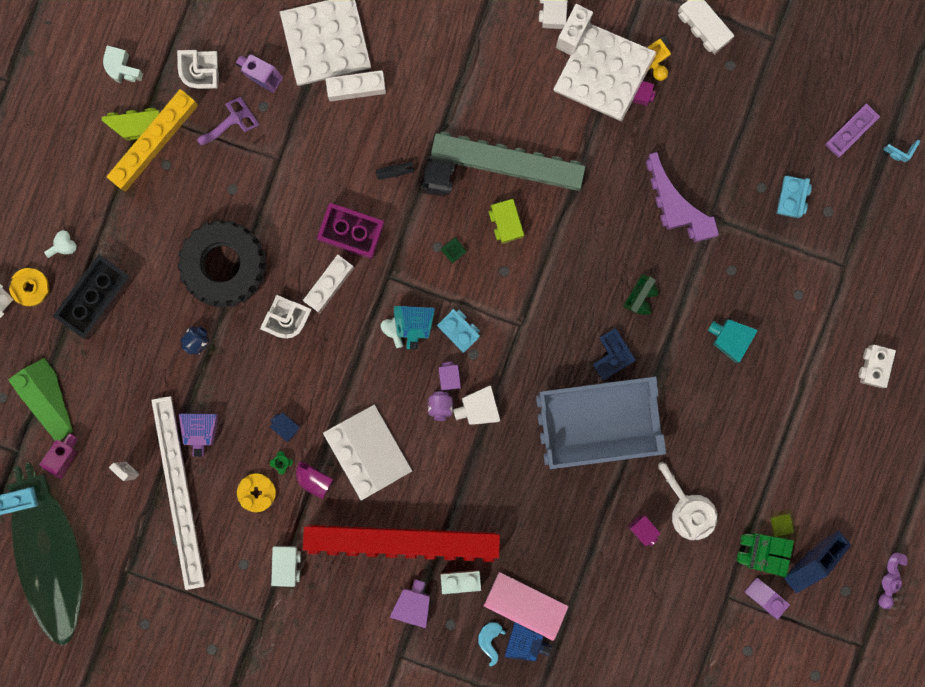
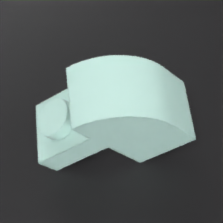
[103,46,143,83]

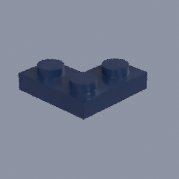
[593,328,636,381]

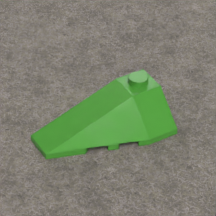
[8,358,73,441]

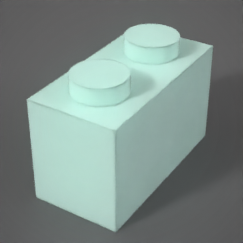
[271,546,301,587]
[441,569,481,594]

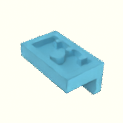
[776,176,812,218]
[437,309,480,353]

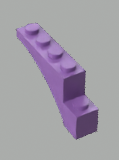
[646,152,719,243]

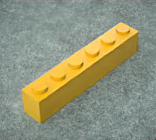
[106,89,198,192]

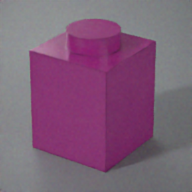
[632,81,656,106]

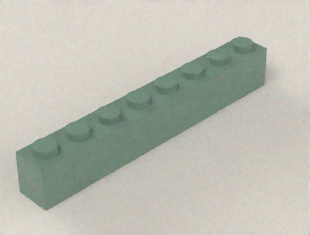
[431,132,585,191]

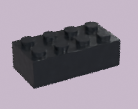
[53,254,134,340]

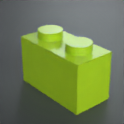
[488,199,524,244]

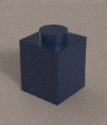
[270,412,301,442]

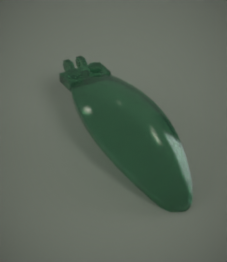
[7,462,83,645]

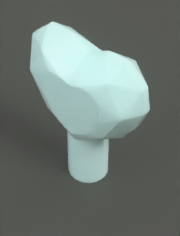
[44,230,77,258]
[381,317,403,348]

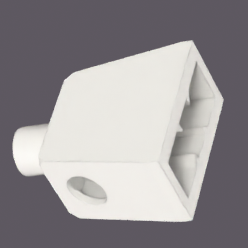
[453,386,500,425]

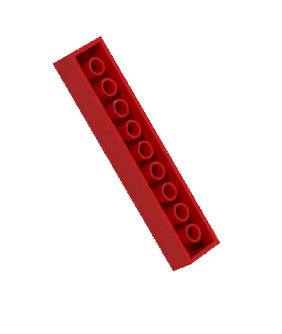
[303,525,500,562]

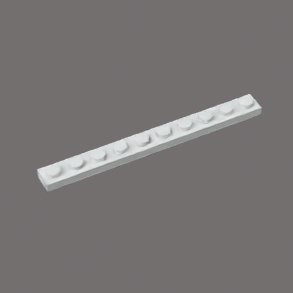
[152,396,205,590]

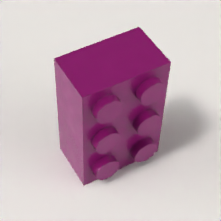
[317,203,385,260]

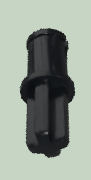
[376,161,414,180]

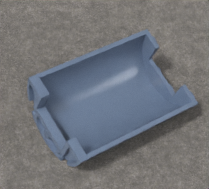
[536,377,666,469]

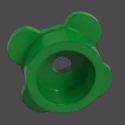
[270,451,293,474]

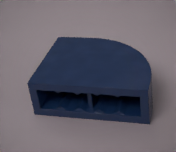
[784,531,852,594]

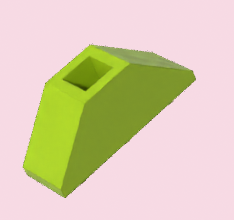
[102,108,160,140]

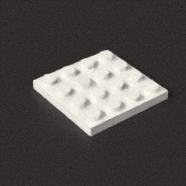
[280,0,371,86]
[553,23,656,121]

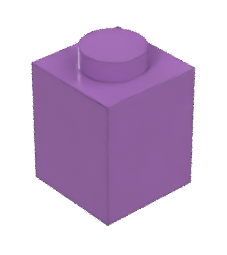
[439,362,461,391]

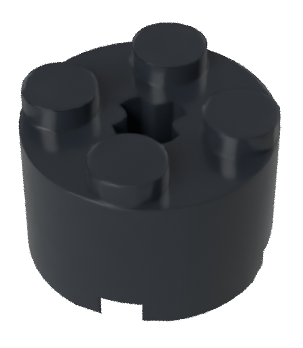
[422,156,455,197]

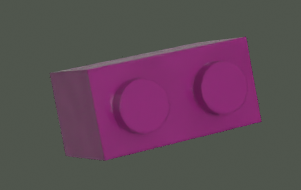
[627,514,661,546]

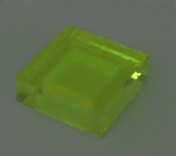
[770,514,794,537]

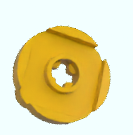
[9,268,50,306]
[237,474,276,512]

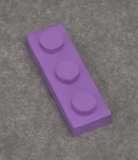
[825,103,880,158]

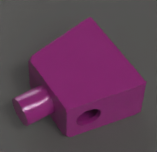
[39,433,78,479]

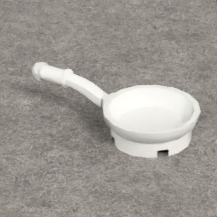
[658,462,718,540]

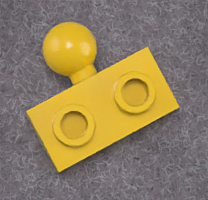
[647,39,671,81]

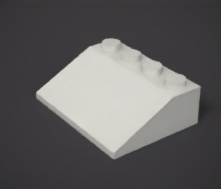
[323,405,412,500]

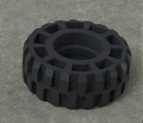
[177,220,267,308]

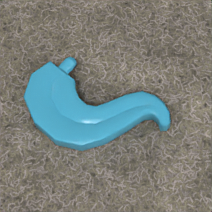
[478,622,506,666]

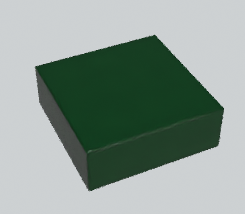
[440,237,467,264]

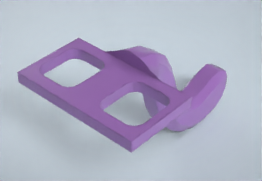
[197,97,259,145]

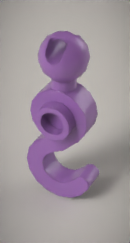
[878,552,907,609]

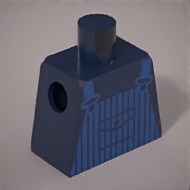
[504,622,552,661]

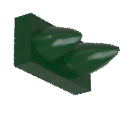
[623,274,659,315]

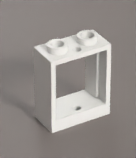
[556,4,593,55]

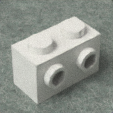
[859,345,896,388]

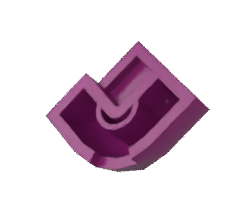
[296,461,334,499]

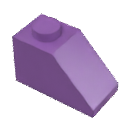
[744,577,790,620]

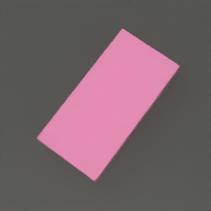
[484,572,569,641]

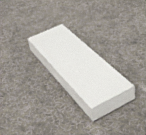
[109,462,139,481]

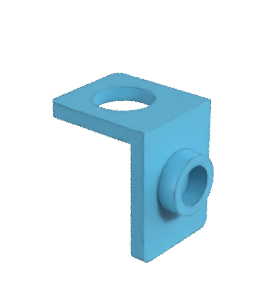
[883,140,920,162]

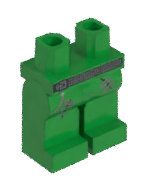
[736,533,794,577]

